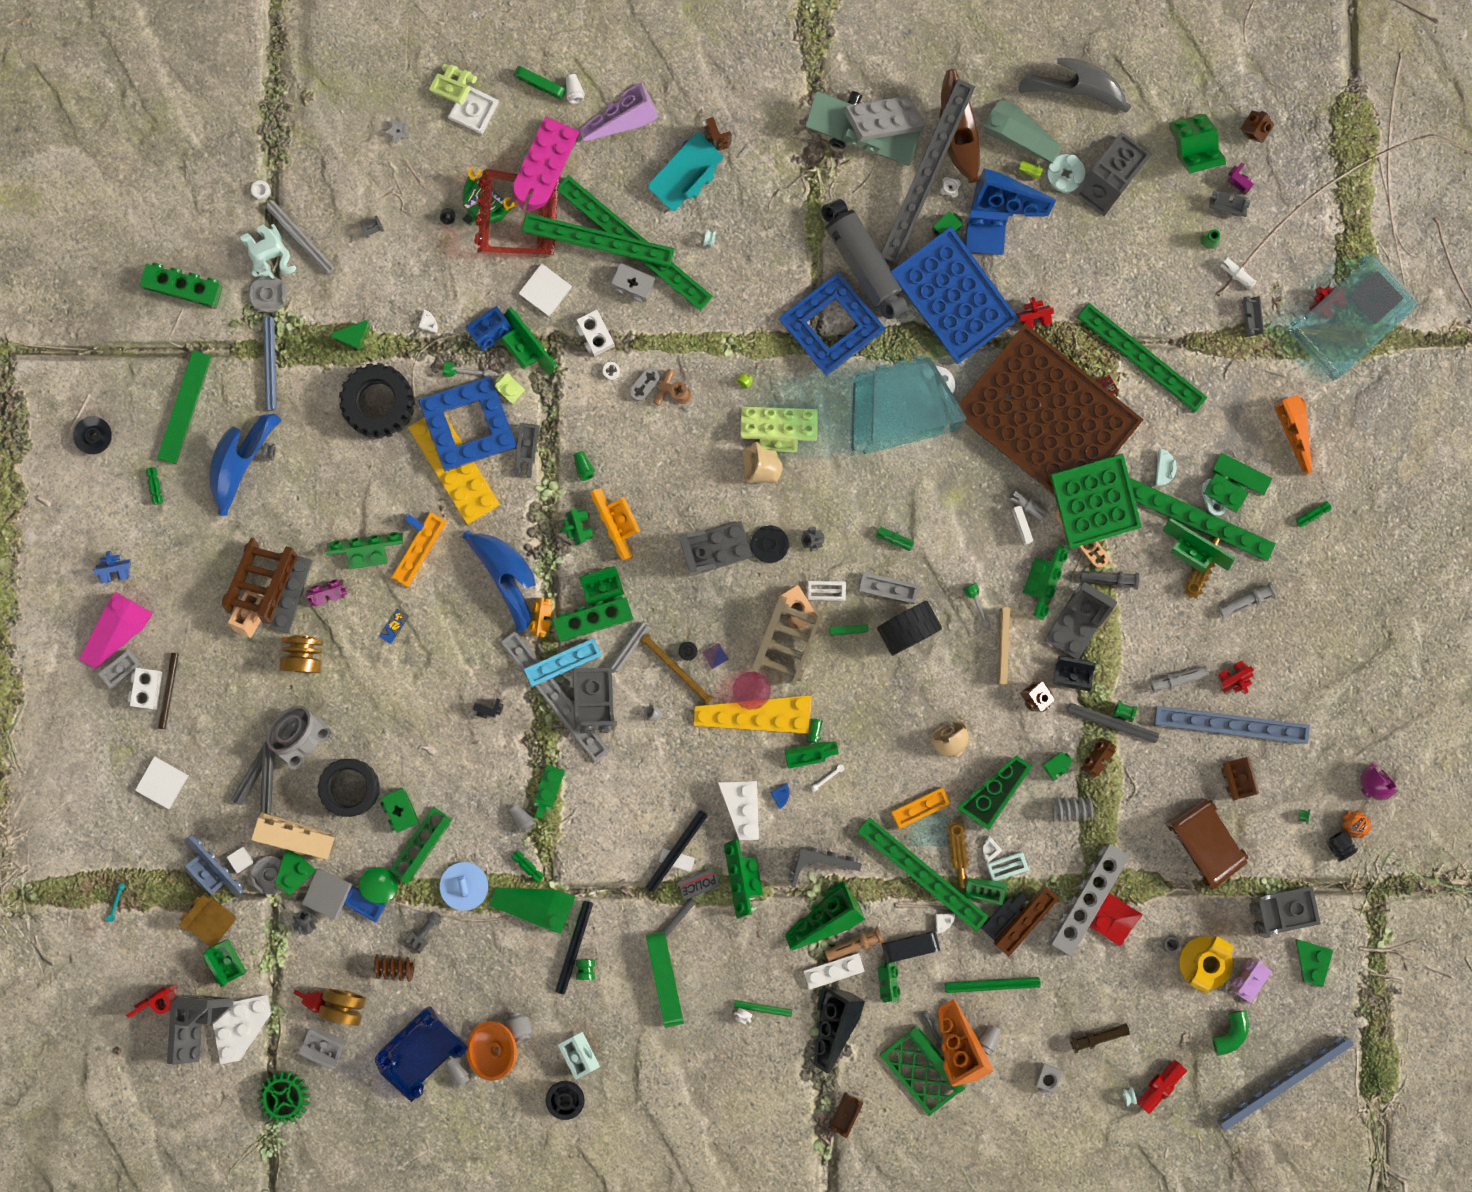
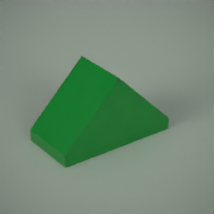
[331,320,371,351]

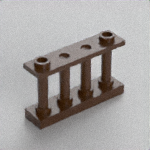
[222,537,298,624]

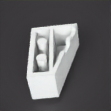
[718,781,759,840]

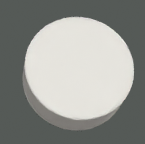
[251,180,271,200]

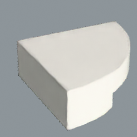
[418,309,438,334]
[983,836,1002,863]
[935,913,955,934]

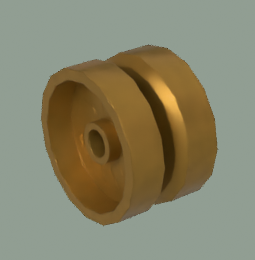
[318,988,367,1026]

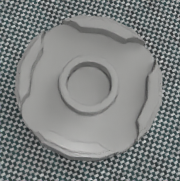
[249,276,288,313]
[251,856,282,894]

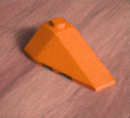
[1274,395,1312,476]
[938,999,993,1086]

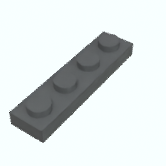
[270,556,313,634]

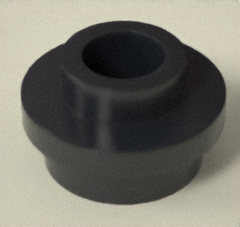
[678,642,698,661]

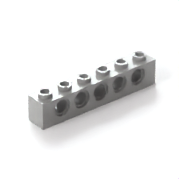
[1049,844,1130,957]

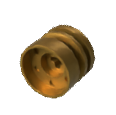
[280,635,323,673]

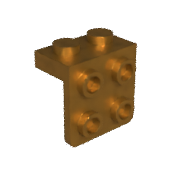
[179,894,236,947]

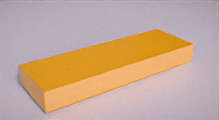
[890,787,951,829]

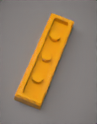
[391,512,447,587]

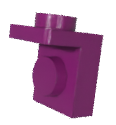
[1227,162,1254,195]

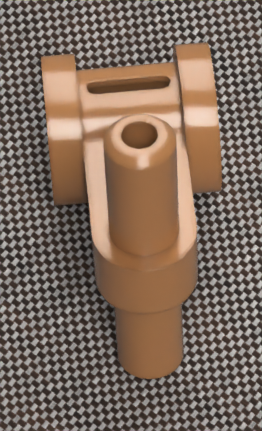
[654,369,692,406]

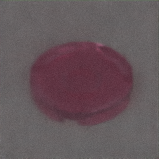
[733,671,771,710]

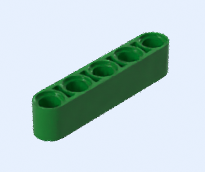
[646,931,684,1028]

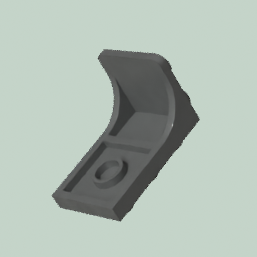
[573,668,617,734]
[788,846,862,888]
[1249,886,1321,938]

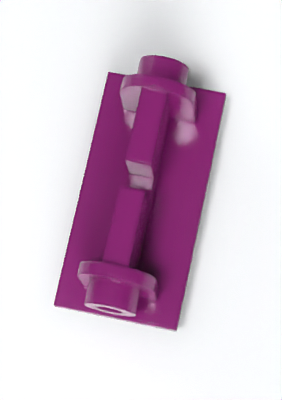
[306,579,347,607]

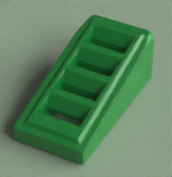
[965,878,1008,905]

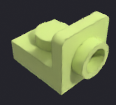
[495,373,525,405]

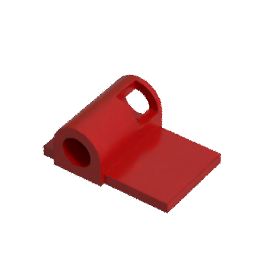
[126,985,178,1018]

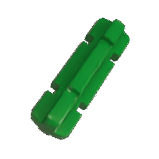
[146,467,163,505]
[1296,501,1332,527]
[511,851,544,883]

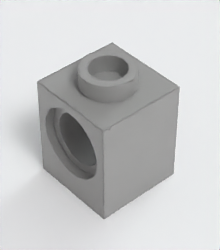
[1034,1063,1062,1095]

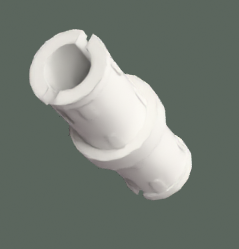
[1220,257,1257,290]

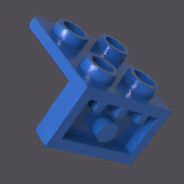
[966,210,1008,255]

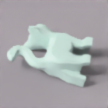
[240,224,296,279]

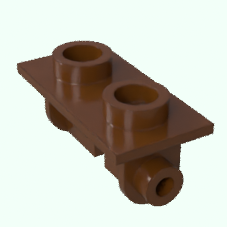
[1081,738,1116,778]

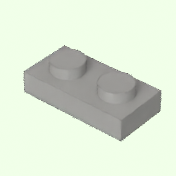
[98,650,142,689]

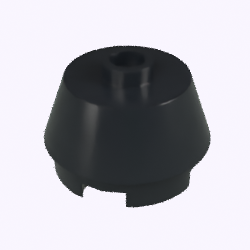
[546,1081,585,1120]

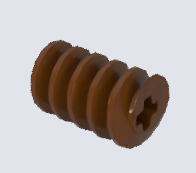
[373,954,415,982]

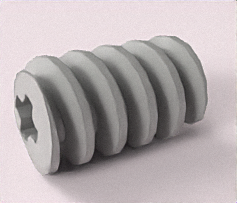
[1052,797,1093,822]

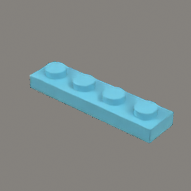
[524,638,602,688]

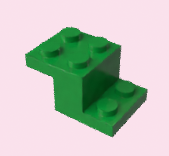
[1169,114,1226,174]

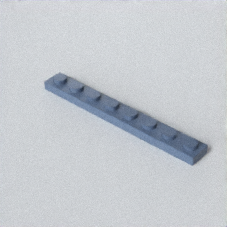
[1154,706,1310,744]
[1217,1036,1354,1131]

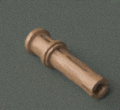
[825,927,884,962]

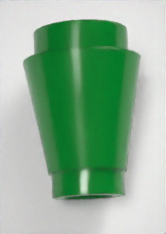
[1201,229,1220,249]
[573,451,595,481]

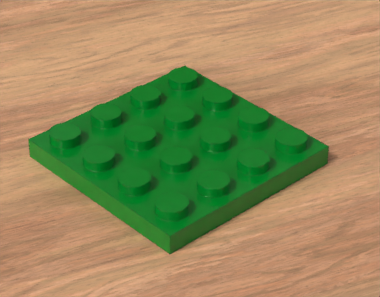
[1050,454,1142,549]

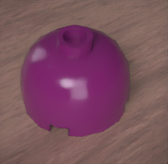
[1360,762,1399,801]

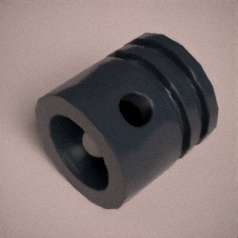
[1326,830,1358,862]

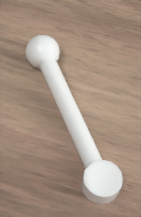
[811,764,845,792]

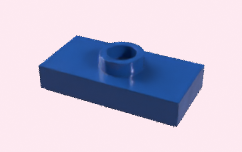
[344,886,386,923]

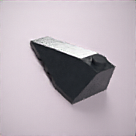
[814,985,865,1073]

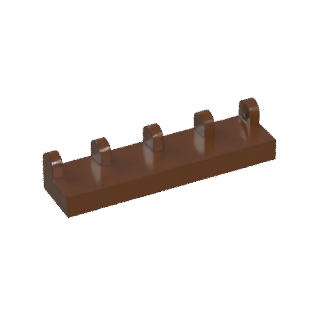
[994,885,1060,957]

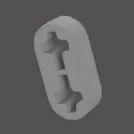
[630,368,659,401]

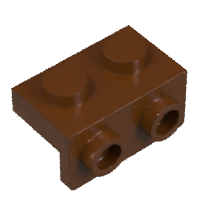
[704,117,732,151]
[1221,756,1259,801]

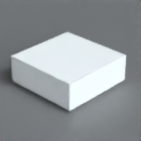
[227,847,255,873]

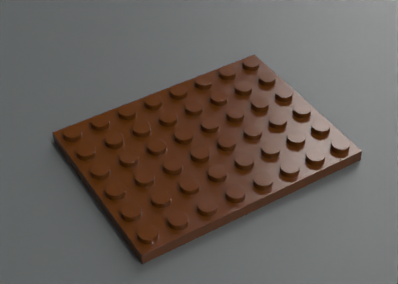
[952,324,1144,496]

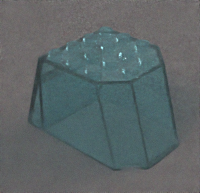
[849,355,967,456]

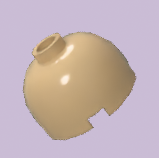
[930,721,969,757]

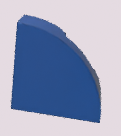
[403,513,424,531]
[770,783,789,809]

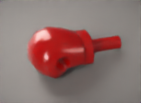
[293,989,326,1013]

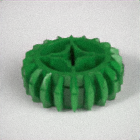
[257,1071,311,1125]

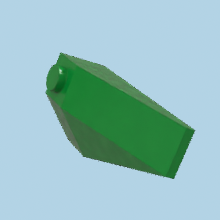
[489,887,576,934]

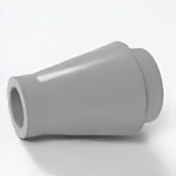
[508,804,536,834]
[978,1025,1001,1056]
[445,1058,470,1089]

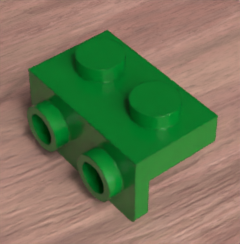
[1203,473,1249,513]
[579,566,624,605]
[202,939,247,987]

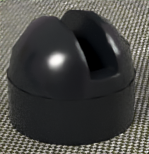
[440,208,456,225]

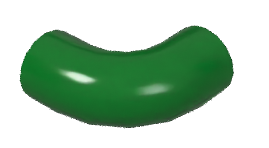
[1212,1010,1249,1056]

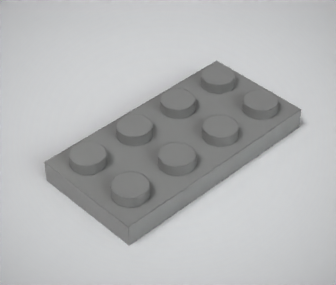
[844,96,925,141]

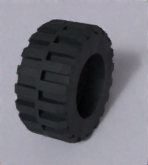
[339,363,415,439]

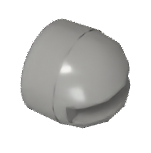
[645,705,661,721]

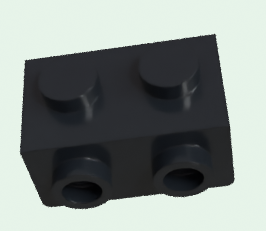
[1053,656,1096,692]

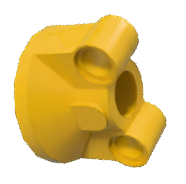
[1179,935,1234,994]

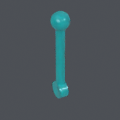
[106,883,125,922]

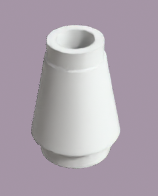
[565,74,585,104]

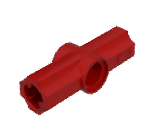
[1137,1059,1187,1114]

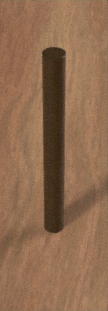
[158,652,179,730]

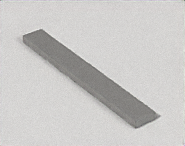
[500,630,610,762]

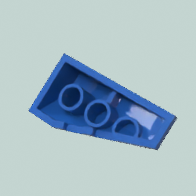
[971,168,1056,216]

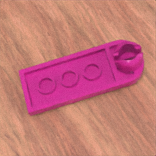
[513,116,580,211]

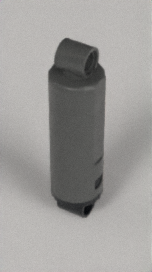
[821,199,907,319]

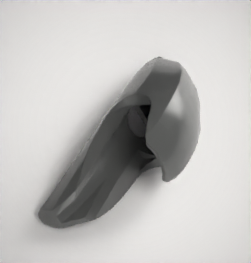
[1019,58,1131,113]

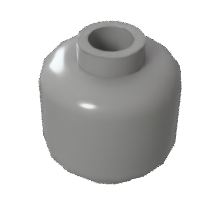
[505,1013,533,1044]

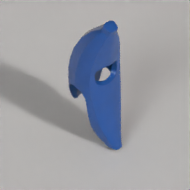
[209,414,282,516]
[463,530,536,632]

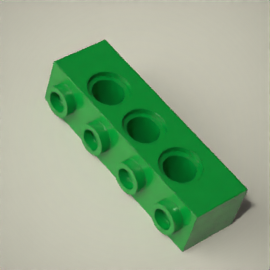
[139,262,223,309]
[553,595,634,643]

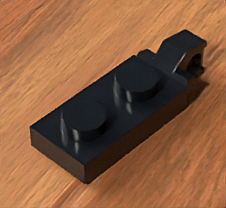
[981,892,1027,941]

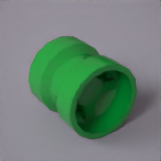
[576,959,595,980]

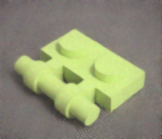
[429,64,477,105]

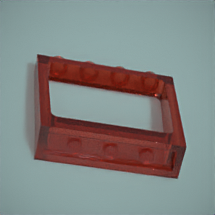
[474,169,559,258]

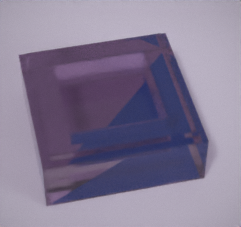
[703,643,729,669]

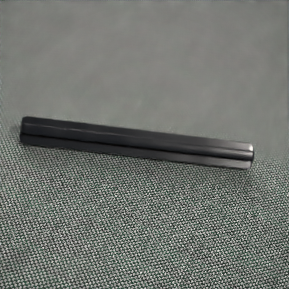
[645,810,708,893]
[555,900,593,994]

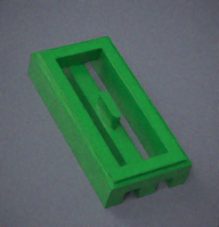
[829,624,869,636]

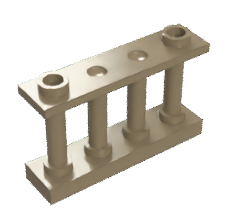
[752,595,825,686]

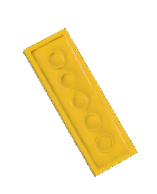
[408,415,500,525]

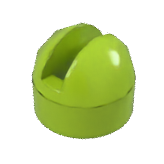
[736,373,753,389]

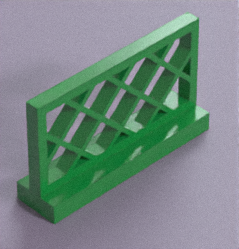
[880,1024,966,1116]

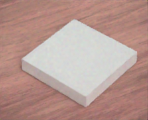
[448,86,499,135]
[519,264,572,317]
[135,757,189,809]

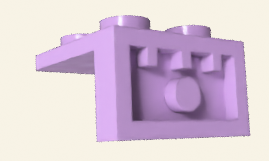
[1230,958,1272,1003]

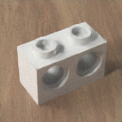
[575,310,615,356]
[128,668,163,710]

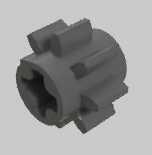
[801,527,825,552]
[292,911,317,935]

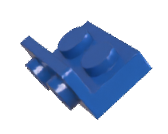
[465,305,513,351]

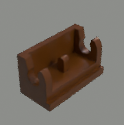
[828,1092,864,1138]

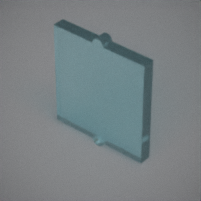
[912,814,948,847]

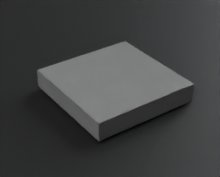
[302,869,352,920]

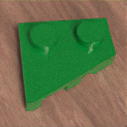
[274,849,316,898]
[1295,939,1333,987]

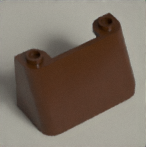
[1165,798,1249,890]

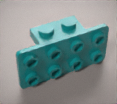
[648,132,723,211]

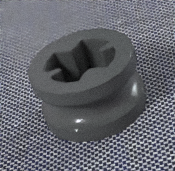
[262,443,276,461]

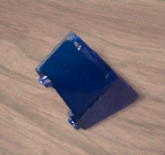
[375,1006,468,1102]

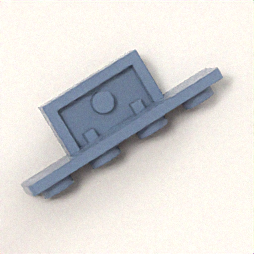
[184,835,243,898]

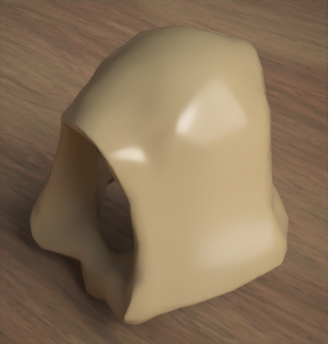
[742,442,783,483]

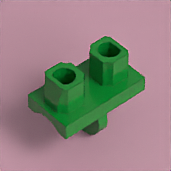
[560,508,593,546]

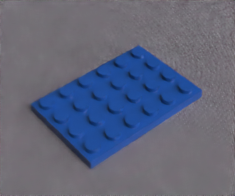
[891,227,1019,364]

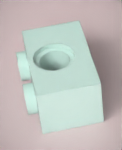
[558,1032,600,1080]

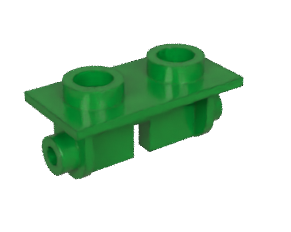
[877,962,901,1003]

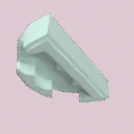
[1154,448,1177,487]

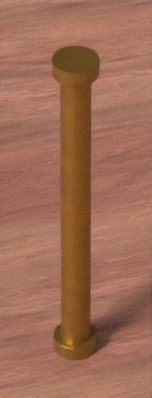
[640,633,714,705]

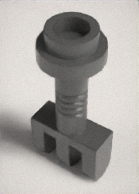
[404,911,442,954]

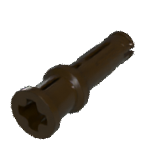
[1070,1023,1130,1054]

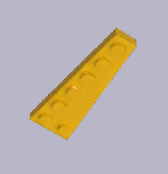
[694,695,811,734]

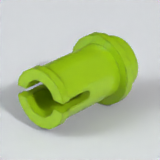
[1018,160,1043,180]

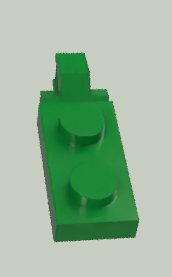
[784,741,839,769]
[534,764,565,819]

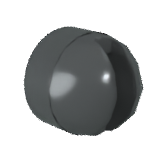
[1163,937,1179,953]

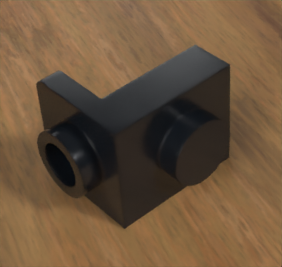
[472,698,504,719]

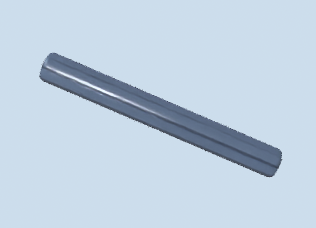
[263,317,277,411]

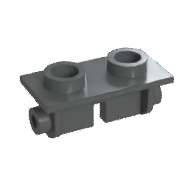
[1209,191,1250,217]
[1242,296,1264,337]

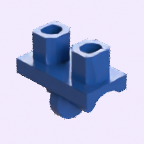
[93,551,131,584]

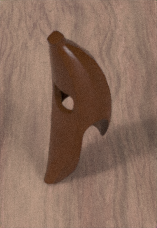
[939,68,980,183]

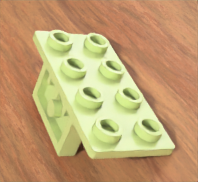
[741,407,818,452]

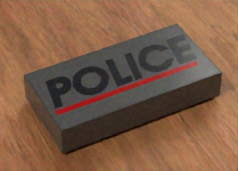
[678,868,720,900]

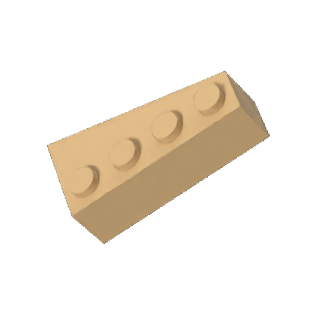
[251,812,335,861]

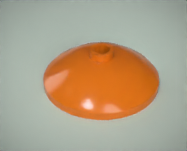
[466,1021,517,1081]

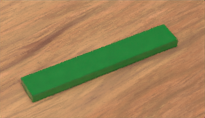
[157,350,212,465]

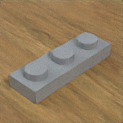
[859,572,919,604]

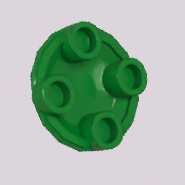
[359,867,398,905]

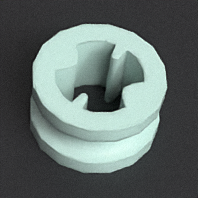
[703,229,716,248]
[1122,1087,1137,1106]

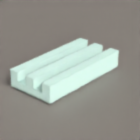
[986,852,1029,881]

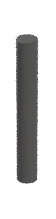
[662,898,696,938]

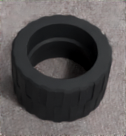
[877,601,942,656]
[318,758,380,817]

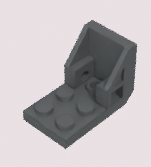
[1074,132,1152,216]
[679,521,753,576]
[1044,582,1117,659]
[167,995,234,1065]

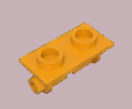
[529,598,553,638]

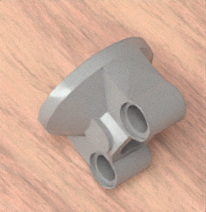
[266,706,332,770]

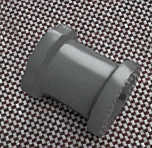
[360,215,384,238]

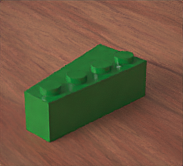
[957,755,1032,831]

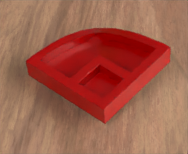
[1089,893,1143,947]

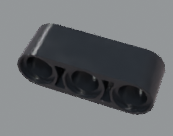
[882,931,941,963]

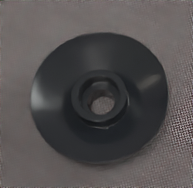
[73,416,112,455]

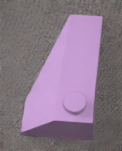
[580,82,658,141]

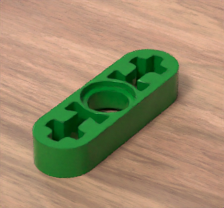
[513,66,566,100]

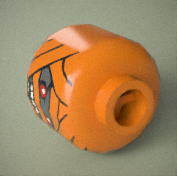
[1342,810,1371,839]

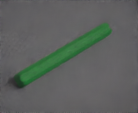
[945,977,1041,993]

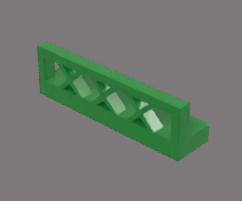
[389,807,453,884]

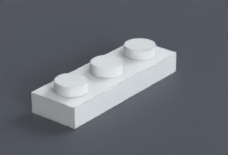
[803,953,865,990]

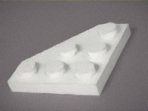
[213,995,272,1064]

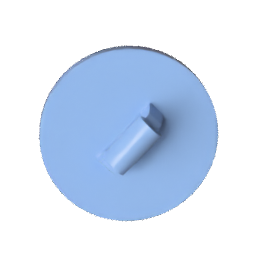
[440,862,488,911]

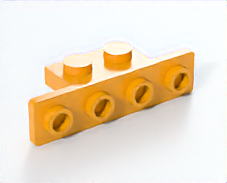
[590,488,641,560]

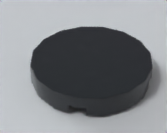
[751,525,789,564]

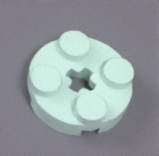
[1047,154,1085,193]

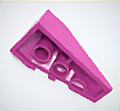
[79,592,153,669]

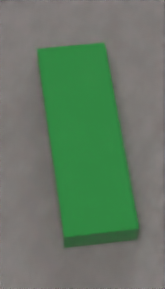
[1212,453,1273,496]

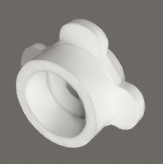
[940,177,961,198]
[734,1008,752,1024]

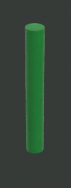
[734,1000,792,1017]

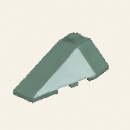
[984,99,1061,164]

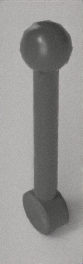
[922,1011,943,1048]

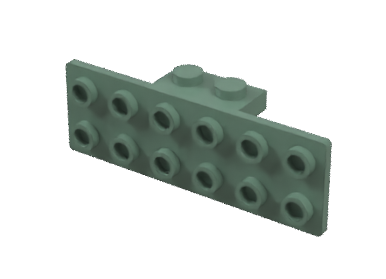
[805,91,921,166]

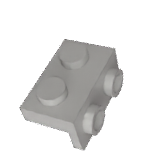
[298,1026,346,1069]

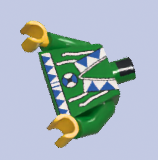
[462,166,517,226]

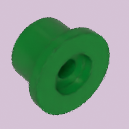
[1298,809,1311,825]

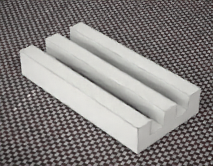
[1012,506,1033,546]
[807,581,846,601]

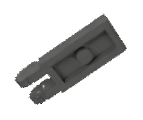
[515,423,540,478]

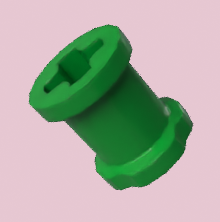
[1113,700,1137,723]

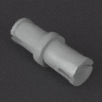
[1009,491,1047,521]

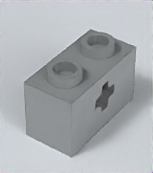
[611,263,656,303]

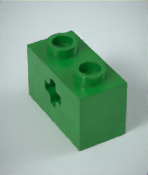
[380,788,420,833]

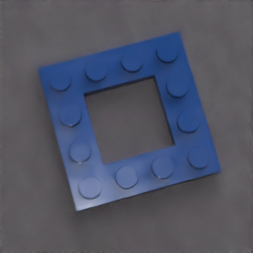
[779,272,886,376]
[418,376,517,472]

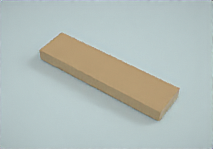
[998,607,1010,685]

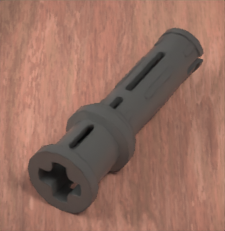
[1080,570,1139,590]

